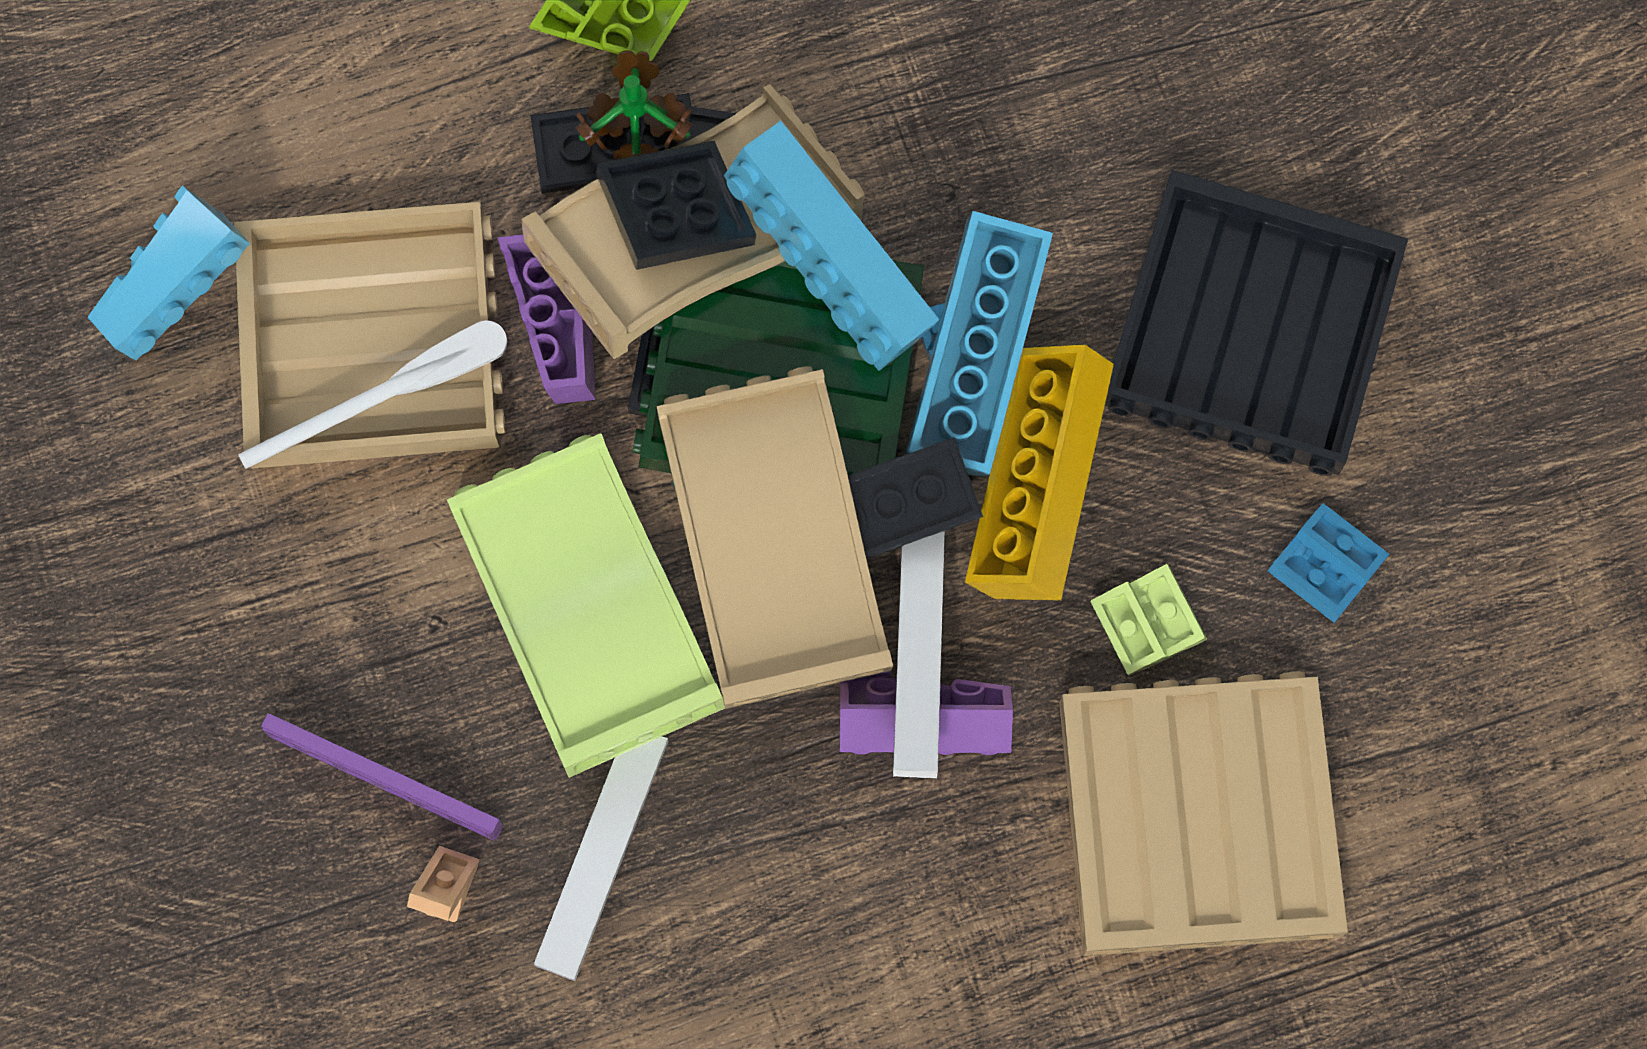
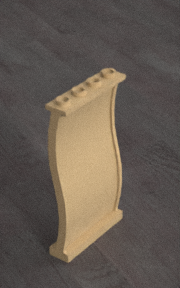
[521,84,865,359]
[656,366,893,709]

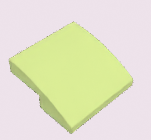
[1090,564,1207,676]

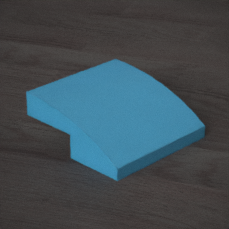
[1268,503,1389,623]

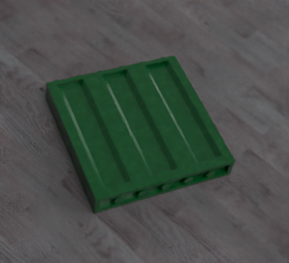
[632,260,924,475]

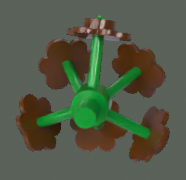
[576,50,693,159]

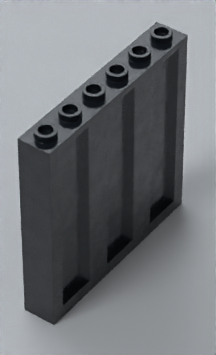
[1105,170,1408,476]

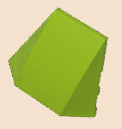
[529,0,690,61]

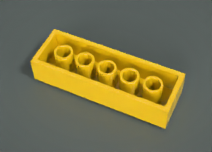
[965,345,1114,600]

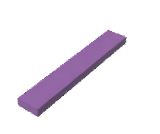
[261,713,503,841]

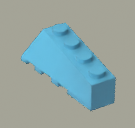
[88,185,251,361]

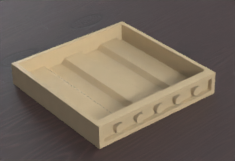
[234,202,506,469]
[1059,671,1348,956]

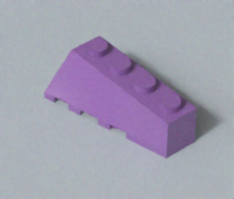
[840,670,1013,755]

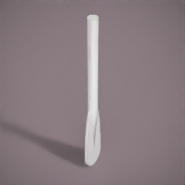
[238,320,507,469]

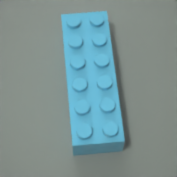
[724,121,939,371]
[905,211,1053,478]

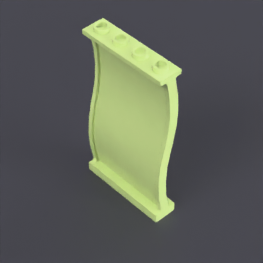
[447,433,725,778]

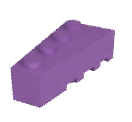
[497,234,596,404]

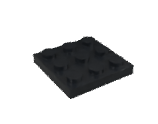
[596,141,756,270]

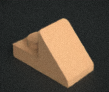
[407,846,479,922]

